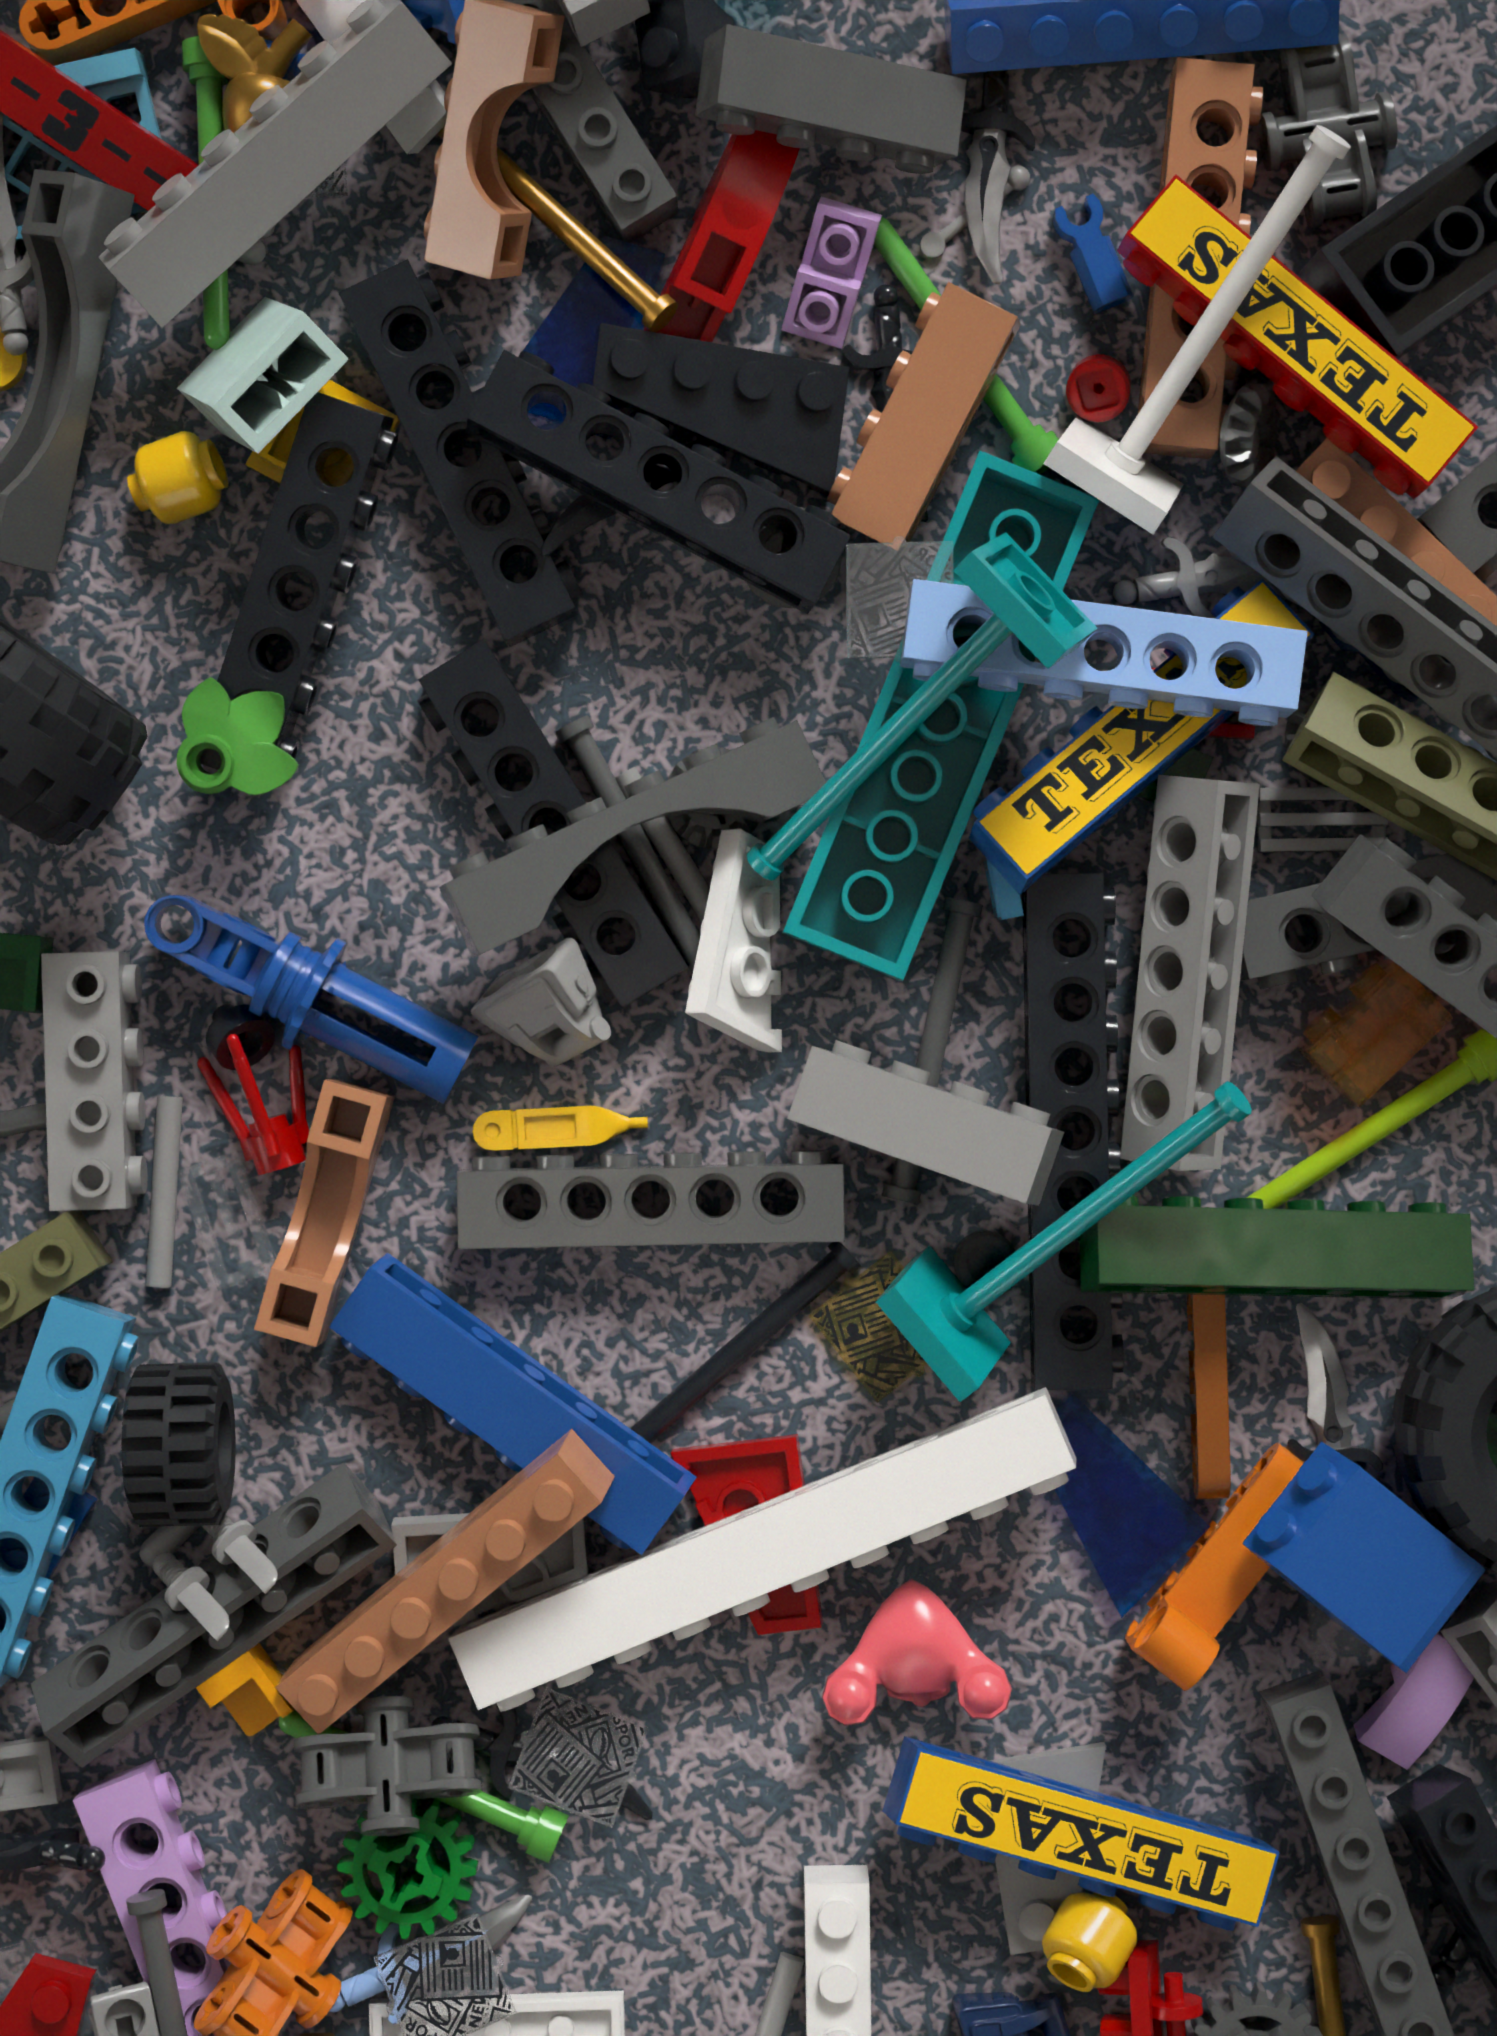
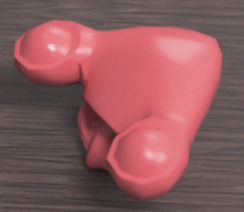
[822,1579,1012,1726]

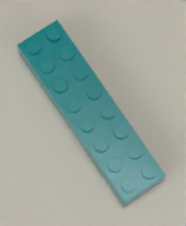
[783,450,1099,981]

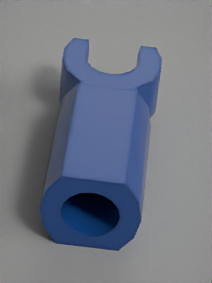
[1053,194,1134,314]

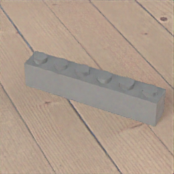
[99,0,452,328]

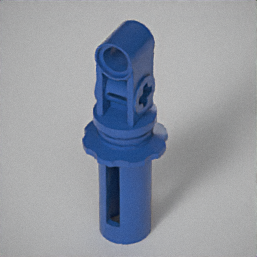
[144,895,479,1104]

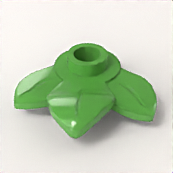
[177,677,299,795]

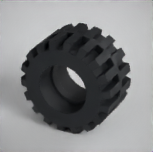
[121,1362,236,1527]

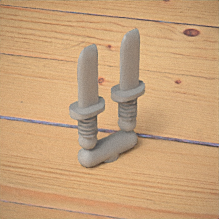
[139,1515,278,1642]

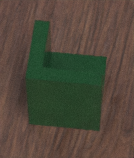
[0,933,54,1013]

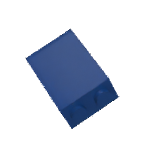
[1242,1441,1486,1673]

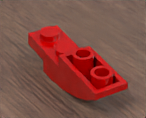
[644,130,800,342]

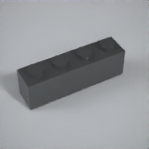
[695,24,967,174]

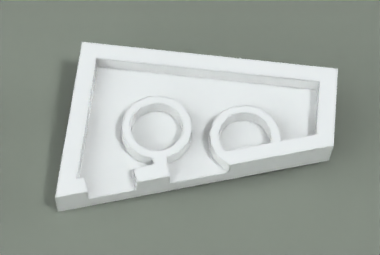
[685,829,782,1052]

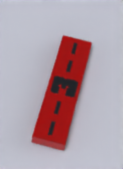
[0,30,198,211]

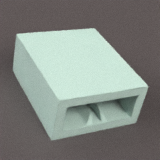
[177,297,349,453]

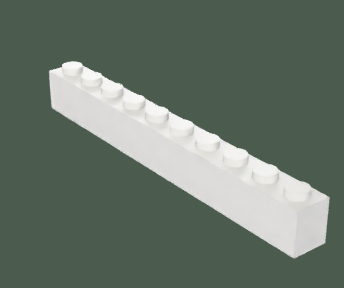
[448,1387,1076,1712]

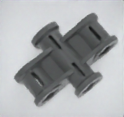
[1258,34,1398,228]
[294,1696,483,1836]

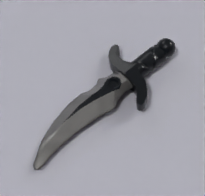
[961,70,1035,285]
[1287,1303,1384,1472]

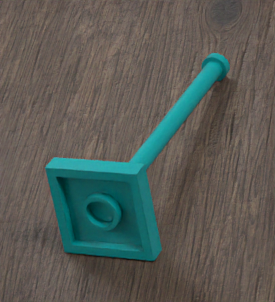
[746,533,1098,881]
[876,1081,1252,1402]

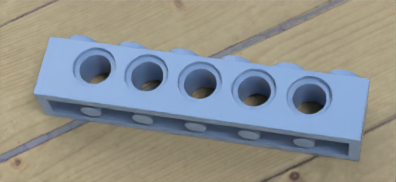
[900,579,1307,726]

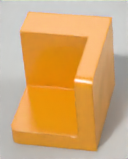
[196,1643,295,1736]

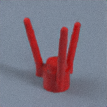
[197,1034,310,1175]

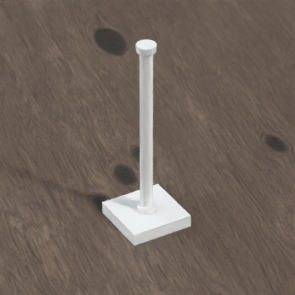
[1043,125,1351,534]

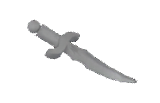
[0,112,34,356]
[1113,537,1274,619]

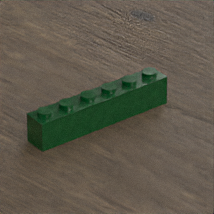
[1079,1195,1474,1300]

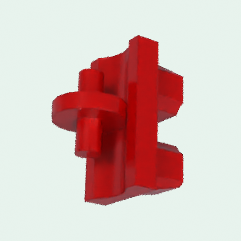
[1097,1939,1203,2036]

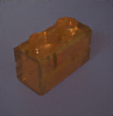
[1299,962,1453,1107]

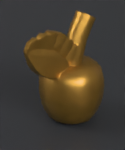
[197,14,313,133]

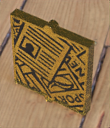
[808,1250,927,1403]

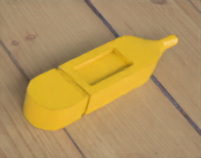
[473,1105,648,1151]

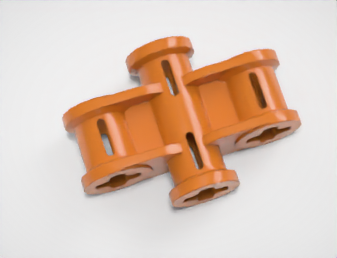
[194,1869,353,2036]

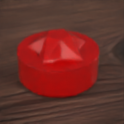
[1066,354,1131,422]

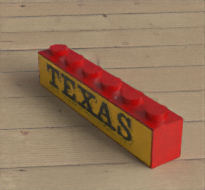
[1117,174,1478,499]

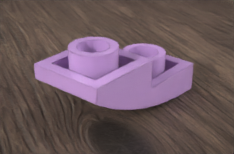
[781,196,882,349]
[1354,1630,1474,1770]

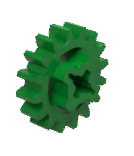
[337,1797,479,1939]

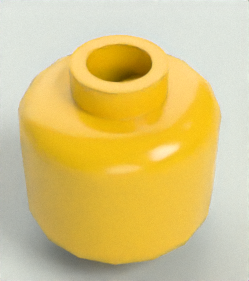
[127,431,229,524]
[1042,1892,1137,1992]

